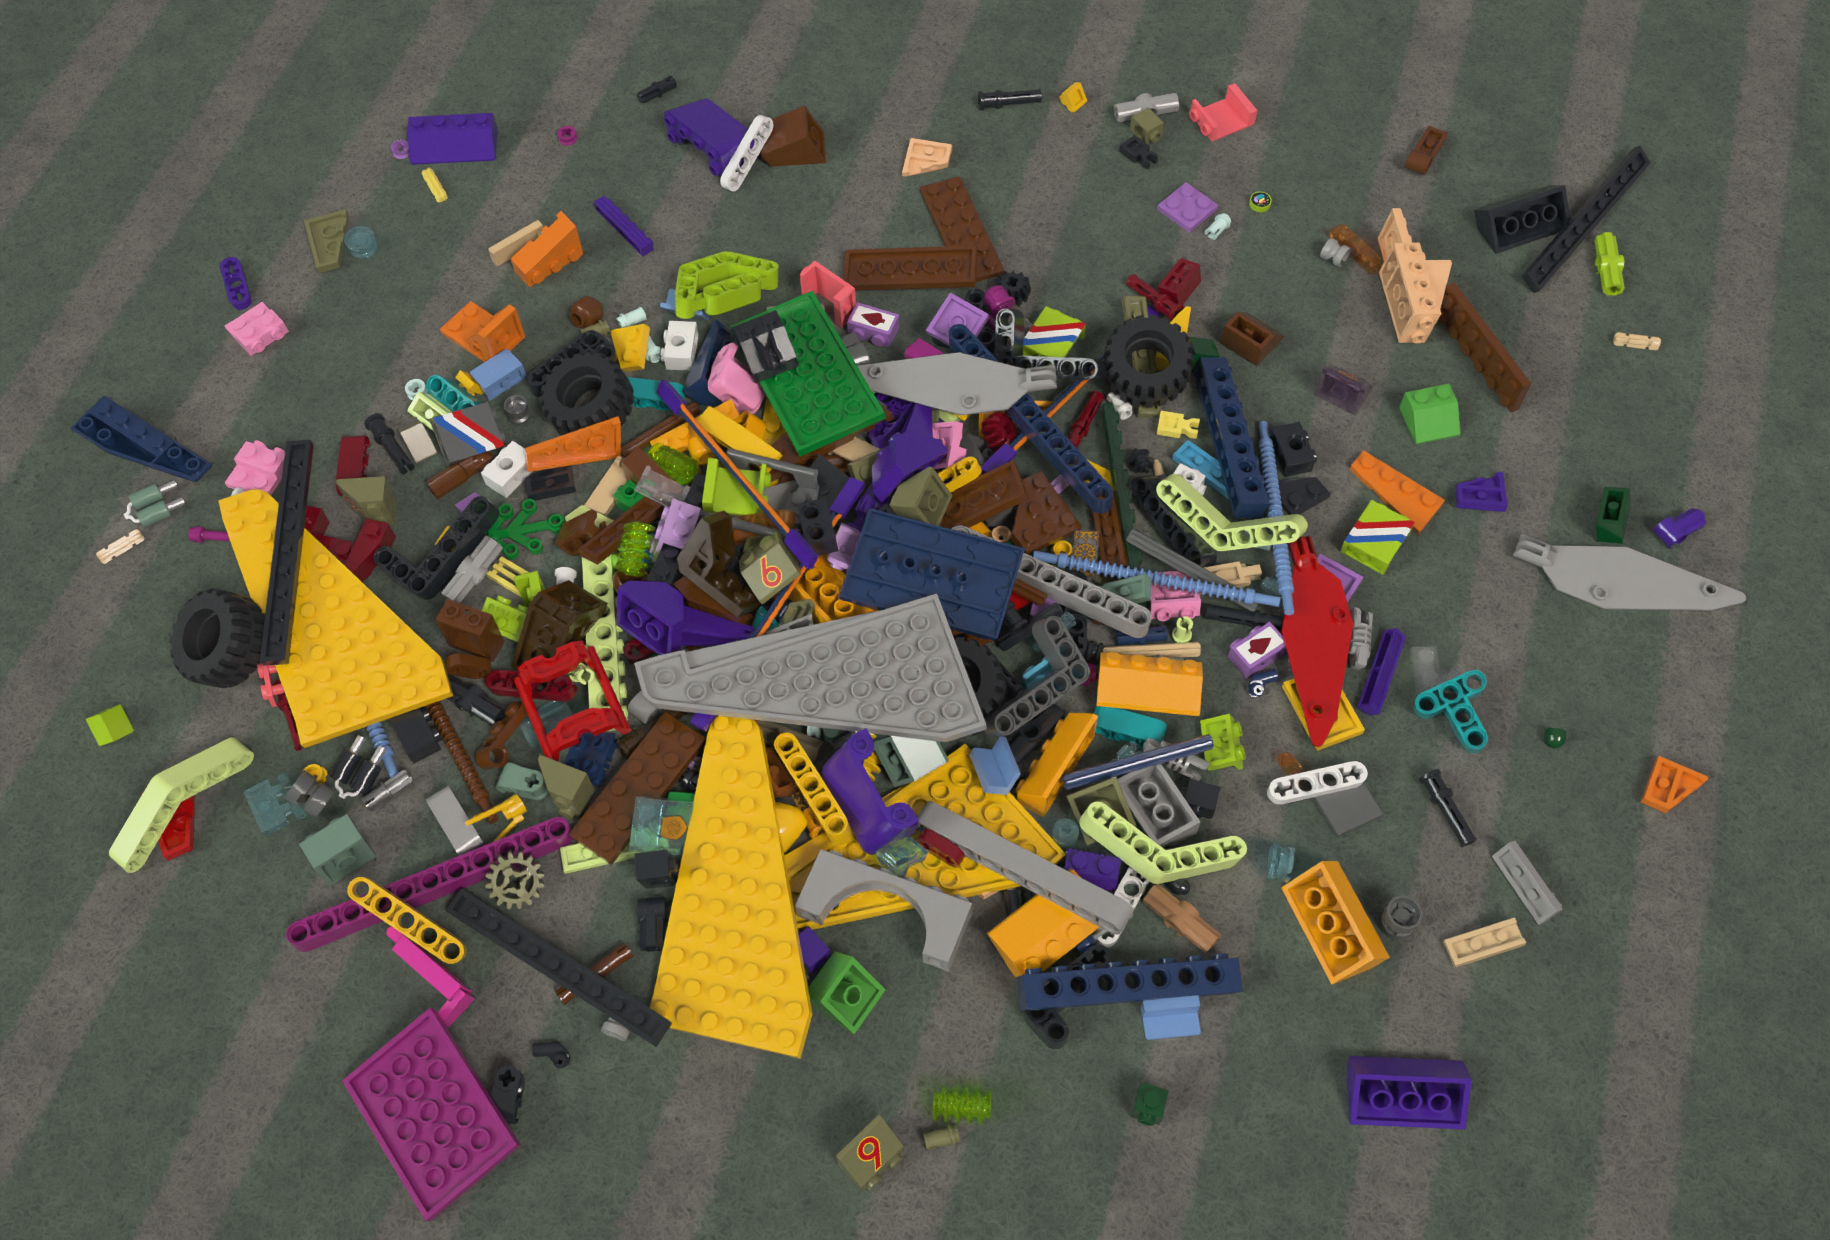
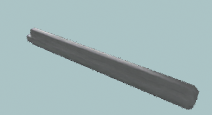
[1126,529,1259,612]

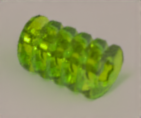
[647,443,699,485]
[616,522,655,576]
[932,1084,992,1126]

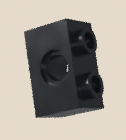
[1270,422,1317,477]
[635,849,680,889]

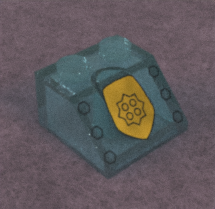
[629,795,694,855]

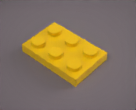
[1282,679,1365,751]

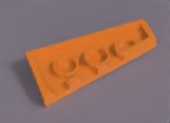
[525,417,621,472]
[1350,450,1445,535]

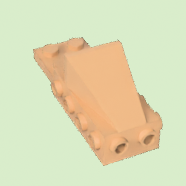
[1378,208,1452,343]

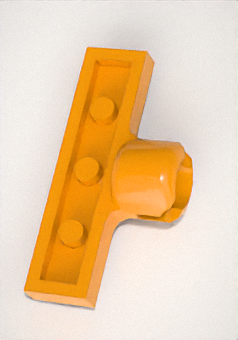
[650,399,742,465]

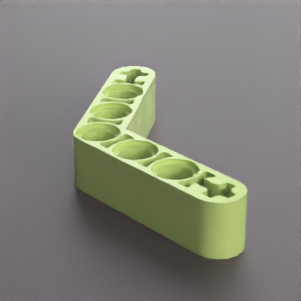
[1156,474,1308,551]
[109,737,254,873]
[1079,802,1247,884]

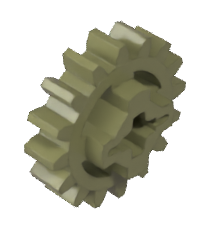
[485,850,544,909]

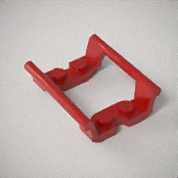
[514,641,631,762]

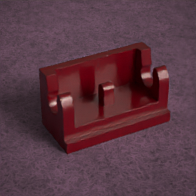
[1158,258,1201,305]

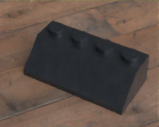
[1474,185,1571,254]

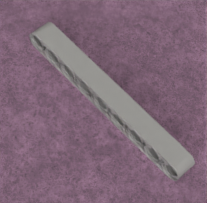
[952,525,1152,638]
[916,801,1134,935]

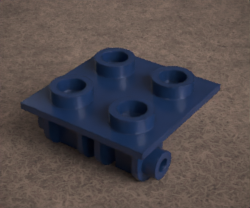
[563,733,617,787]

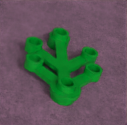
[477,499,566,560]

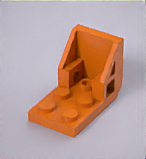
[440,301,526,362]

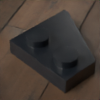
[525,465,576,501]
[1264,477,1331,515]

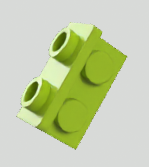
[514,571,545,606]
[482,595,528,642]
[1200,714,1246,771]

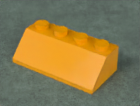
[788,554,879,625]
[1097,652,1203,716]
[1015,713,1098,818]
[1281,861,1390,985]
[987,868,1099,978]

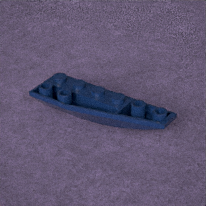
[71,396,212,483]

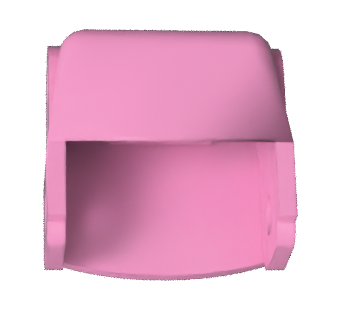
[708,342,766,414]

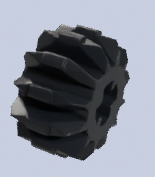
[993,269,1031,307]

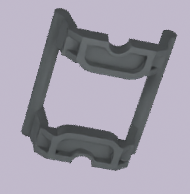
[699,448,819,539]

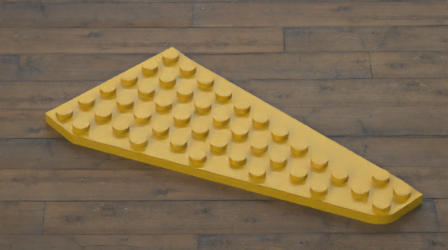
[218,489,453,748]
[649,715,813,1059]
[785,744,1066,931]

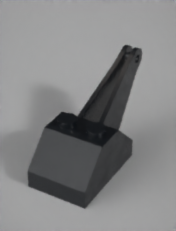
[731,310,799,383]

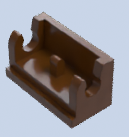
[555,509,606,556]

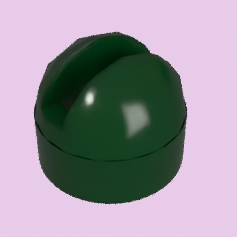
[1544,728,1567,748]

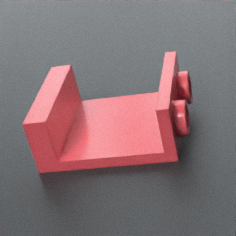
[1189,83,1257,141]
[800,261,856,329]

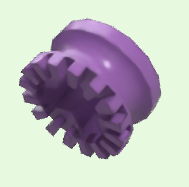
[390,139,410,159]

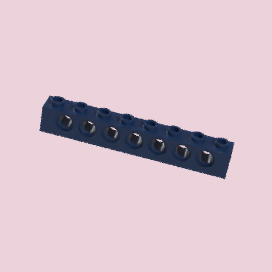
[1194,357,1270,518]
[1017,953,1243,1011]

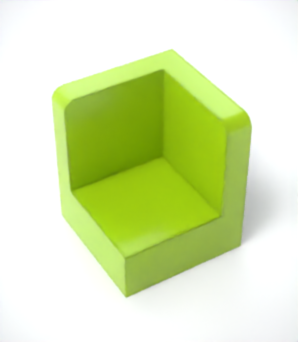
[85,704,134,746]

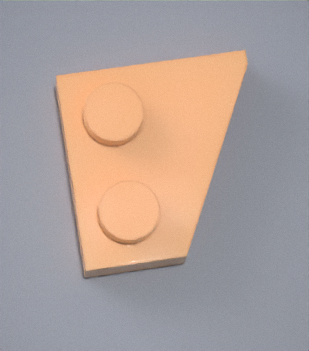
[902,138,952,177]

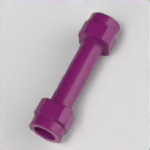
[188,526,231,543]

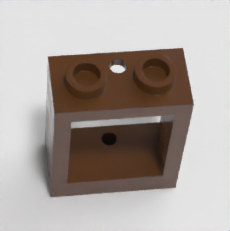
[435,599,505,662]

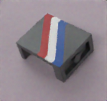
[431,402,506,467]

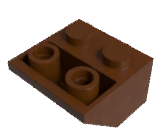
[1220,312,1284,366]

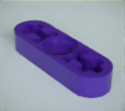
[220,257,252,310]

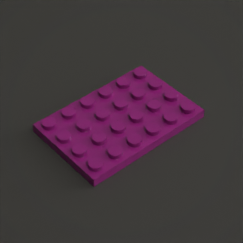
[342,1008,521,1221]

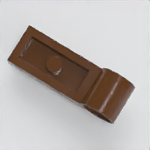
[1404,125,1448,176]
[476,701,528,770]

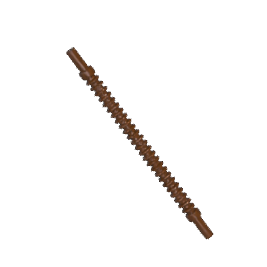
[426,701,499,824]

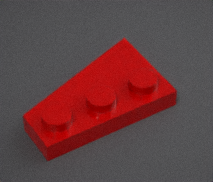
[142,792,195,861]

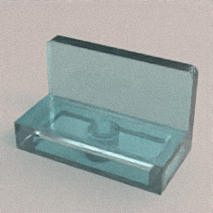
[519,701,572,751]

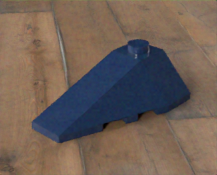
[683,319,736,406]

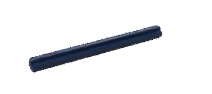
[1062,734,1214,789]

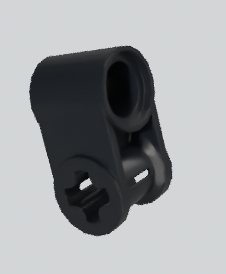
[491,1065,525,1124]

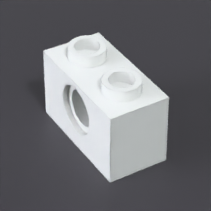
[661,321,699,371]
[481,441,533,498]

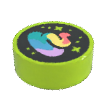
[1249,191,1272,212]

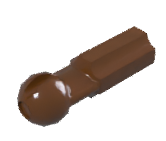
[425,451,493,500]

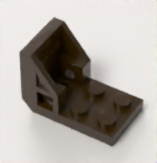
[677,510,761,618]
[511,580,608,688]

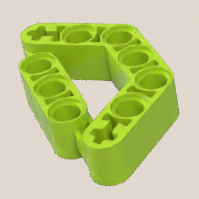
[675,251,779,319]

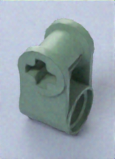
[496,763,549,800]

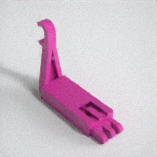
[386,926,475,1028]

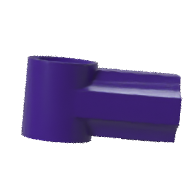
[1653,508,1707,549]

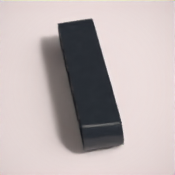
[1130,475,1217,568]

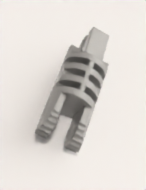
[1348,607,1373,670]
[1143,737,1210,781]

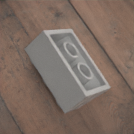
[1118,764,1200,848]

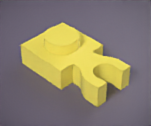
[1157,411,1200,439]

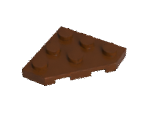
[1010,471,1082,555]

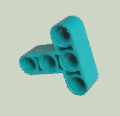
[1413,670,1488,754]

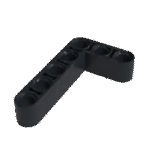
[994,309,1107,380]
[374,496,500,600]

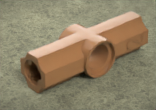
[1143,884,1222,954]

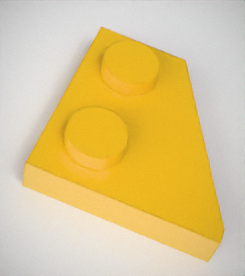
[611,324,650,372]

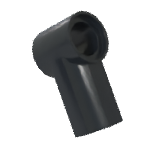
[637,897,667,952]

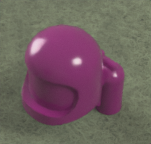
[984,285,1015,332]

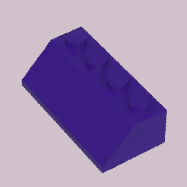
[407,113,498,165]
[1347,1056,1472,1129]

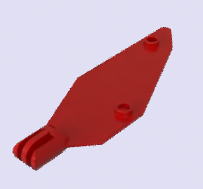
[1281,536,1353,747]

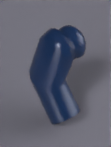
[1247,669,1278,697]

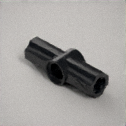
[446,673,506,726]
[1008,703,1064,766]

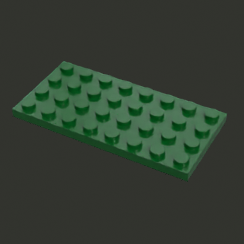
[730,291,886,457]

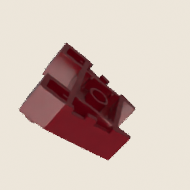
[304,506,396,582]

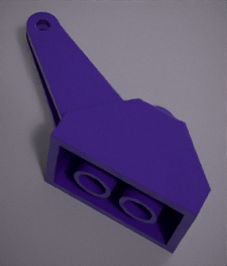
[872,403,949,503]
[616,581,755,655]

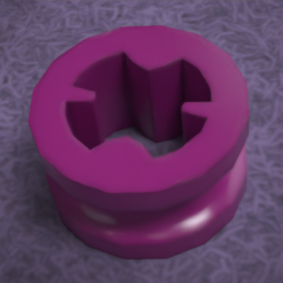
[557,126,577,146]

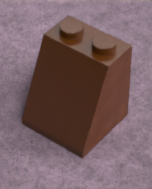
[760,105,826,167]

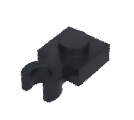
[1119,135,1158,169]

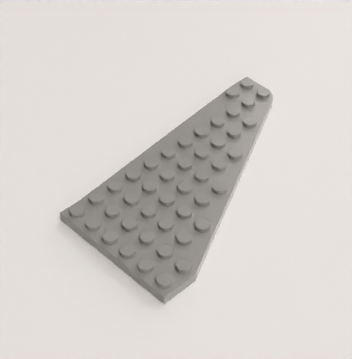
[634,594,987,742]

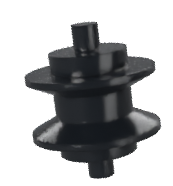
[1128,449,1154,473]

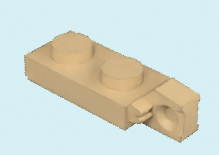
[1195,561,1262,595]

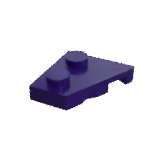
[1455,472,1508,512]

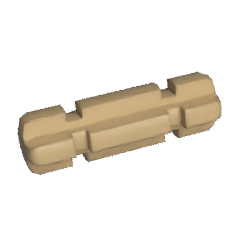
[1613,332,1661,350]
[96,529,145,564]

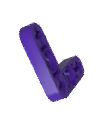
[869,392,914,448]

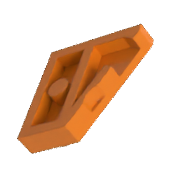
[1640,756,1708,813]

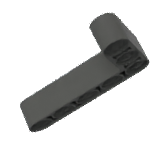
[984,616,1090,738]

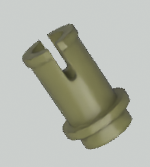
[580,319,611,337]
[923,1123,961,1151]

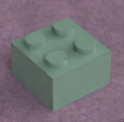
[299,814,376,886]

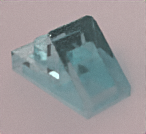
[875,836,929,878]

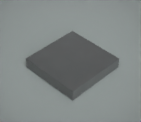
[1312,772,1384,838]

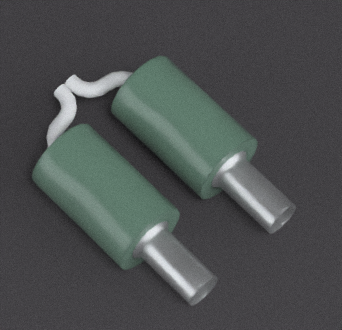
[124,480,186,528]

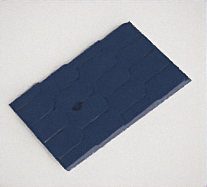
[837,508,1025,640]

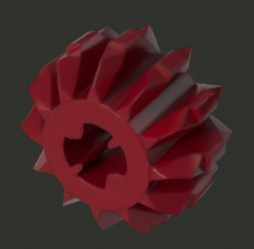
[980,412,1019,453]

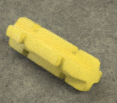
[422,168,448,203]

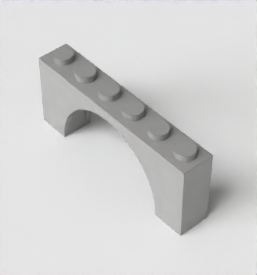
[795,849,972,972]

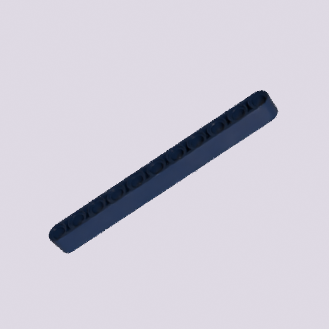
[948,324,1113,514]

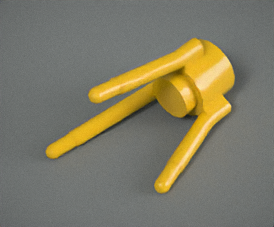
[465,794,527,842]

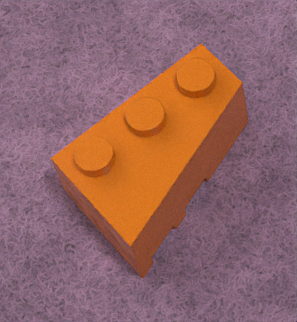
[511,211,583,287]

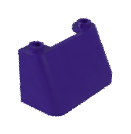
[822,728,919,855]

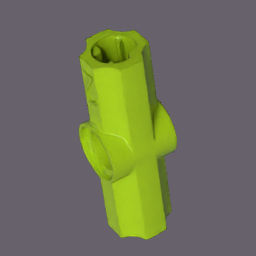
[1594,232,1625,296]

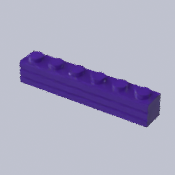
[594,196,654,257]
[1358,628,1406,716]

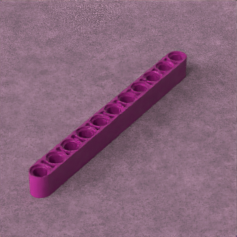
[286,817,573,952]

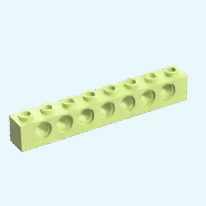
[582,553,628,731]

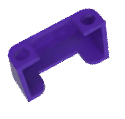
[664,98,760,177]

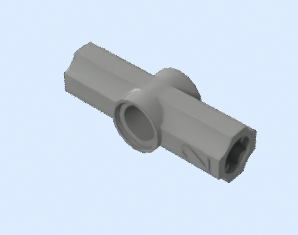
[1114,93,1179,122]
[441,536,503,603]

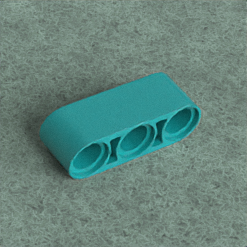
[426,375,482,412]
[627,377,686,411]
[1093,705,1167,748]

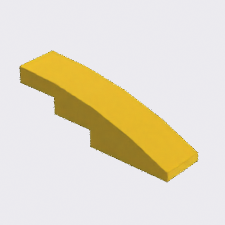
[697,406,782,473]

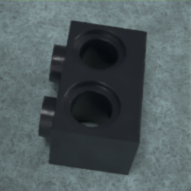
[794,497,839,556]

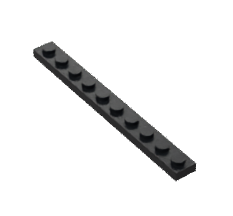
[1521,146,1651,293]
[260,440,314,666]
[445,888,672,1047]

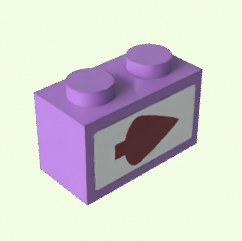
[847,302,900,347]
[1228,622,1287,679]

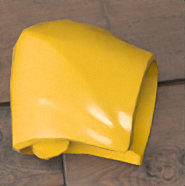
[775,802,808,853]

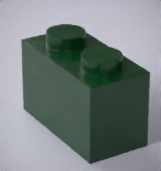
[1596,487,1631,544]

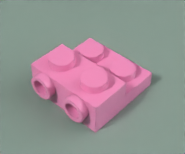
[224,302,289,356]
[932,421,967,478]
[225,440,285,495]
[1146,571,1201,621]

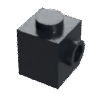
[1180,779,1221,819]

